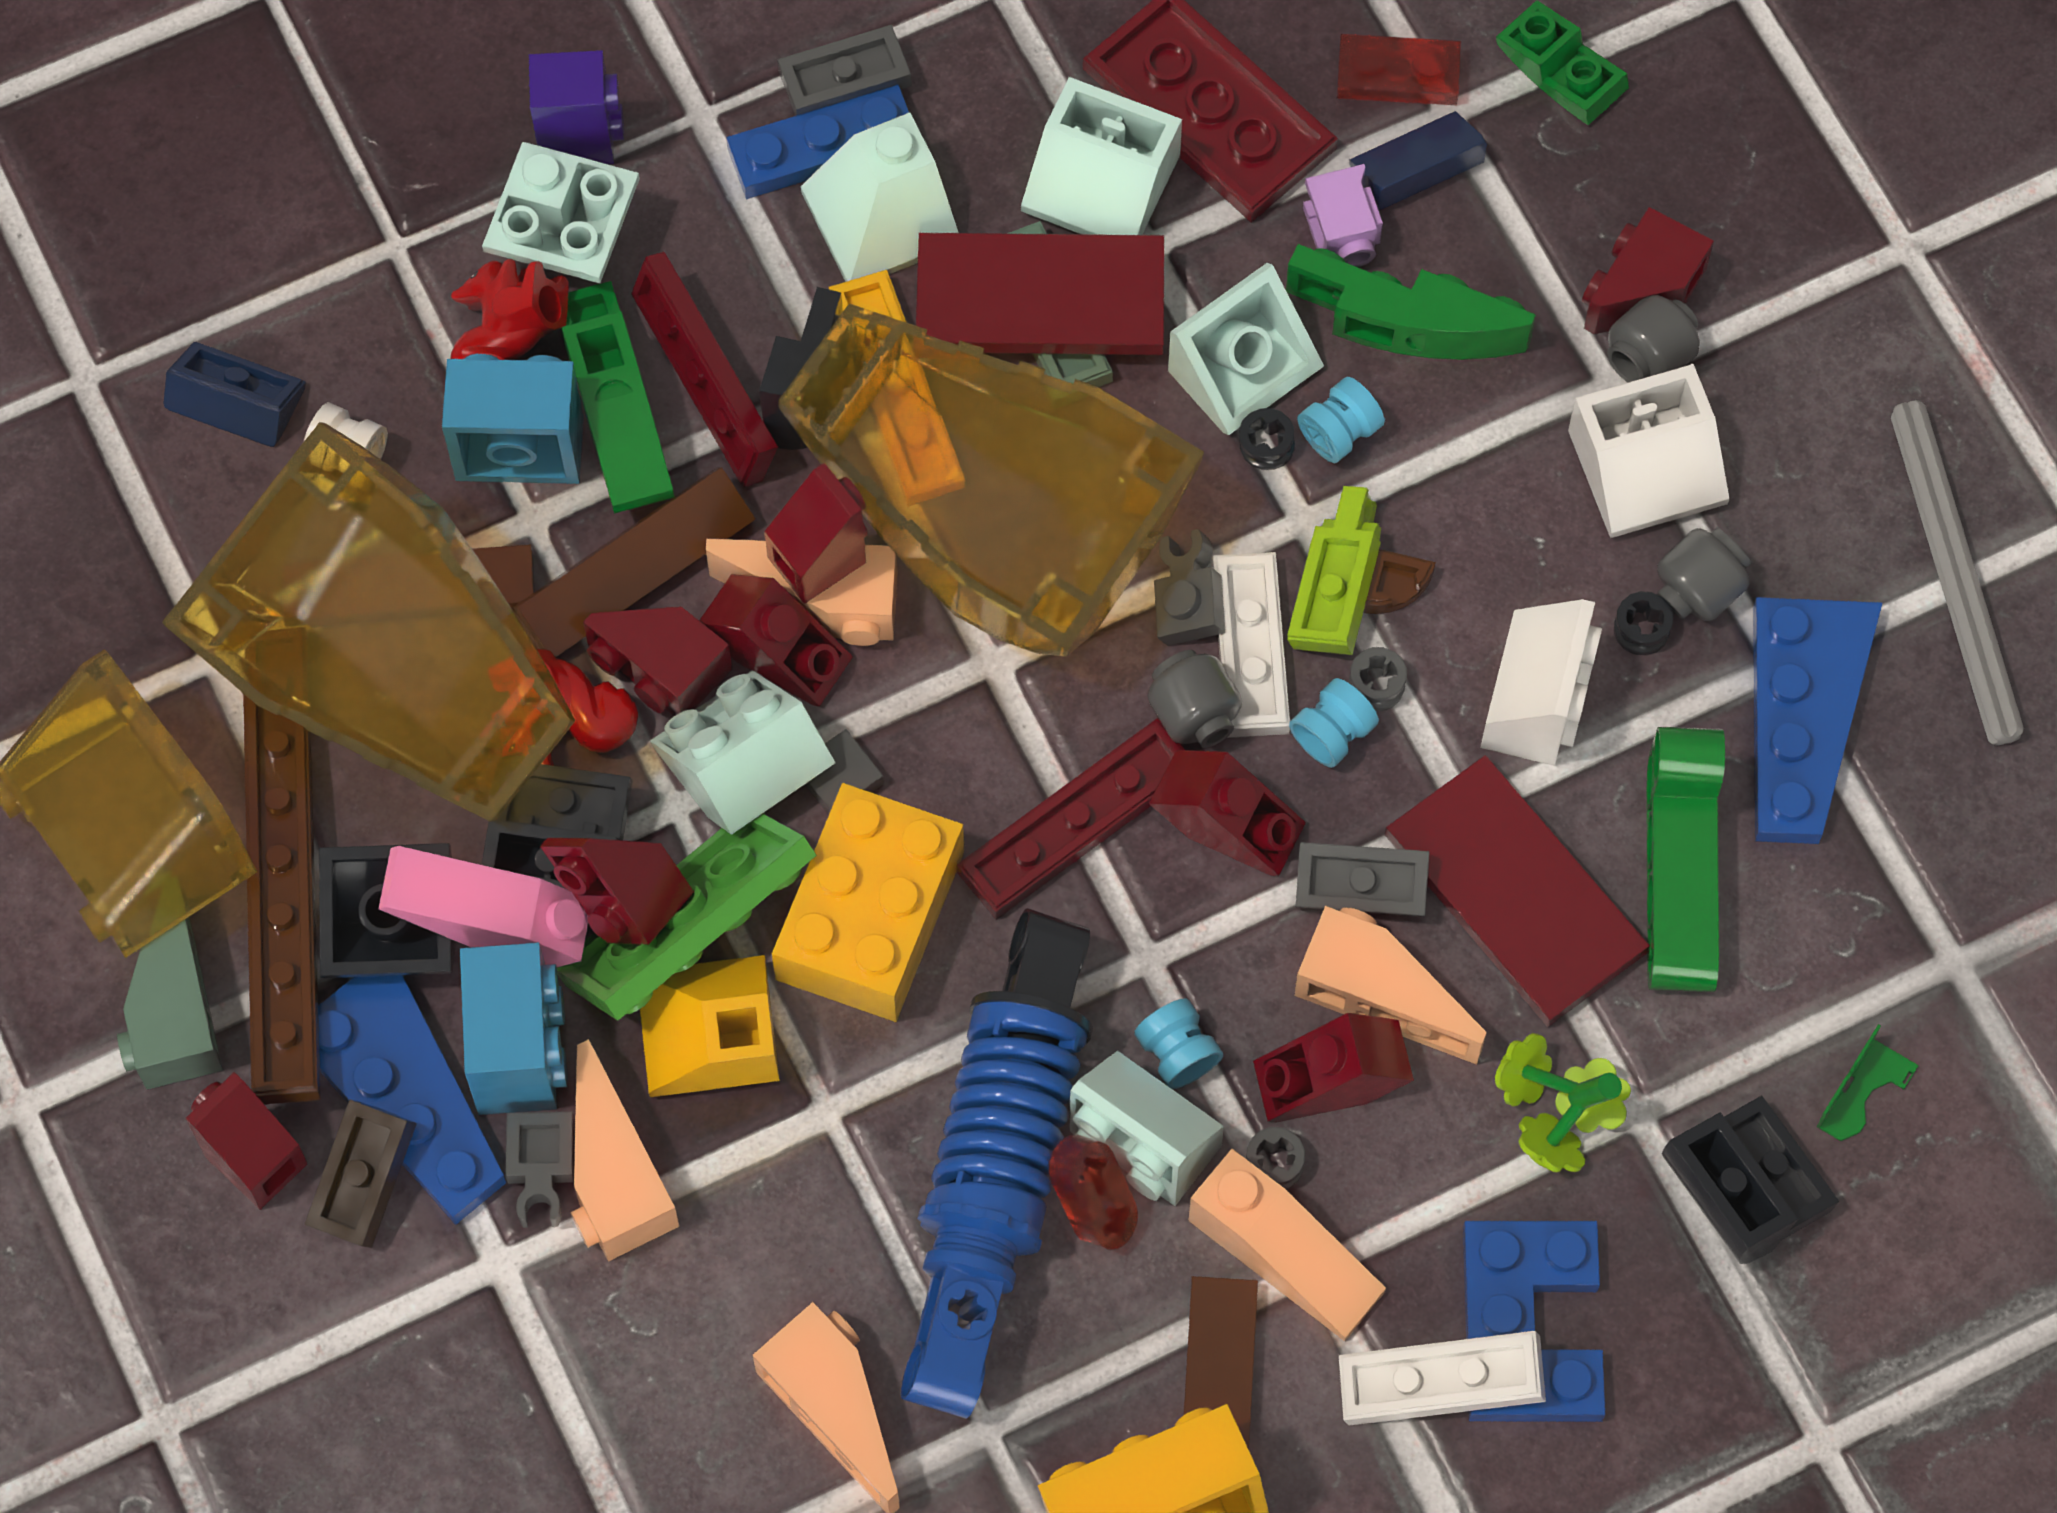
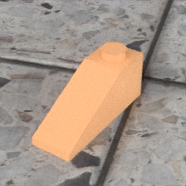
[706,539,898,646]
[1294,906,1487,1065]
[571,1039,679,1262]
[1189,1149,1386,1341]
[753,1302,900,1513]

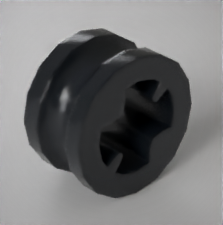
[1239,408,1295,470]
[1614,591,1673,656]

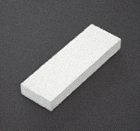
[1212,552,1290,738]
[1339,1331,1546,1426]

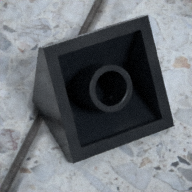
[319,843,456,978]

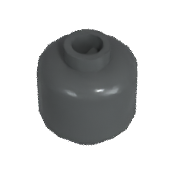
[1607,295,1700,383]
[1657,527,1752,621]
[1147,650,1242,748]

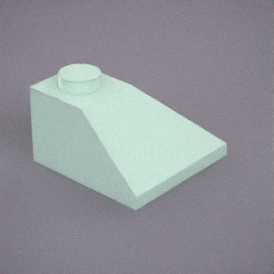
[801,113,959,282]

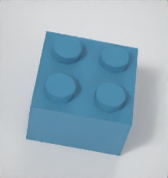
[442,354,584,484]
[460,943,568,1115]

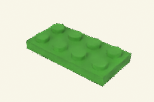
[557,813,817,1021]

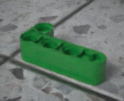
[1646,727,1725,992]

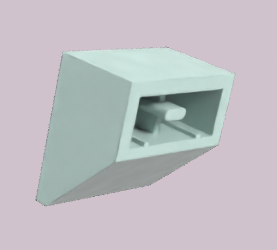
[1021,77,1182,235]
[650,671,835,835]
[1070,1051,1224,1206]

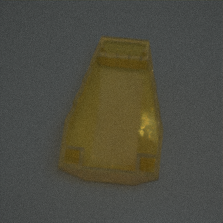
[779,304,1204,657]
[162,422,575,822]

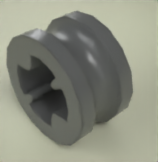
[1349,647,1407,711]
[1246,1127,1305,1190]

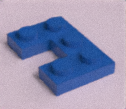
[1463,1221,1605,1422]

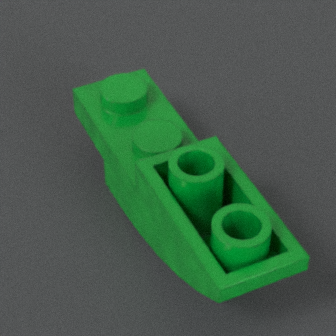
[1286,244,1536,360]
[560,281,675,514]

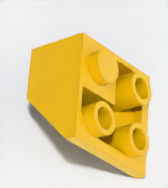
[640,955,780,1097]

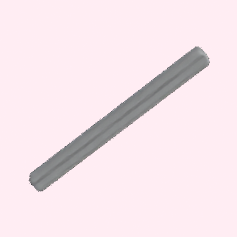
[1891,400,2024,745]

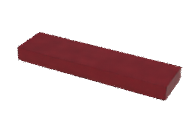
[631,252,778,487]
[956,718,1185,920]

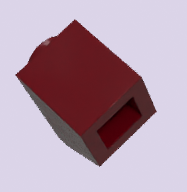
[1582,207,1714,334]
[764,463,868,604]
[699,574,853,706]
[583,606,732,716]
[1149,750,1306,876]
[540,838,694,945]
[1253,1013,1414,1123]
[185,1072,307,1210]

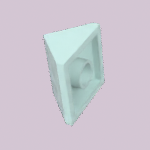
[1168,263,1324,435]

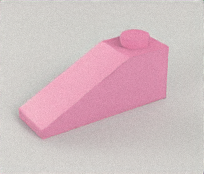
[378,846,588,967]

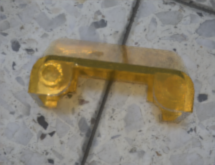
[0,649,257,958]

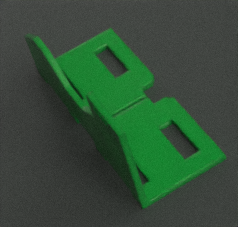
[1817,1024,1919,1141]

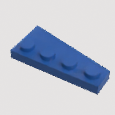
[1753,597,1882,844]
[318,975,506,1225]

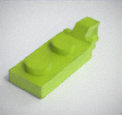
[1287,486,1381,655]

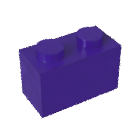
[529,50,624,164]

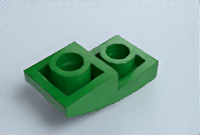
[1496,0,1629,125]

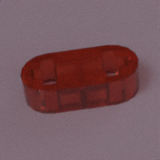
[1049,1134,1138,1250]

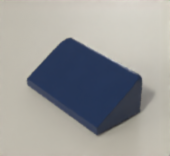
[1349,111,1487,211]
[163,342,306,447]

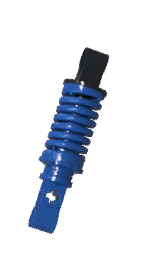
[901,908,1093,1419]

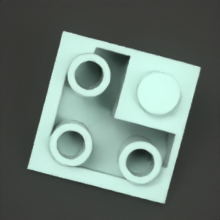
[482,142,640,283]

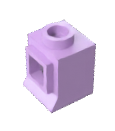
[1303,164,1383,267]

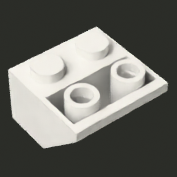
[1568,364,1729,538]
[1480,599,1602,766]

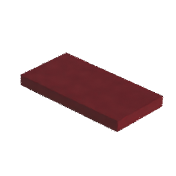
[1083,0,1338,223]
[915,233,1164,355]
[1385,755,1650,1027]

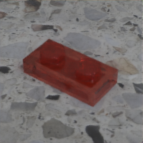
[1337,34,1461,106]

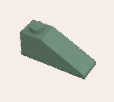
[117,871,223,1090]

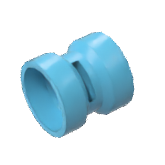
[1297,376,1385,464]
[1289,678,1379,768]
[1134,998,1223,1089]

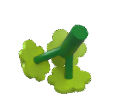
[1495,1033,1631,1172]

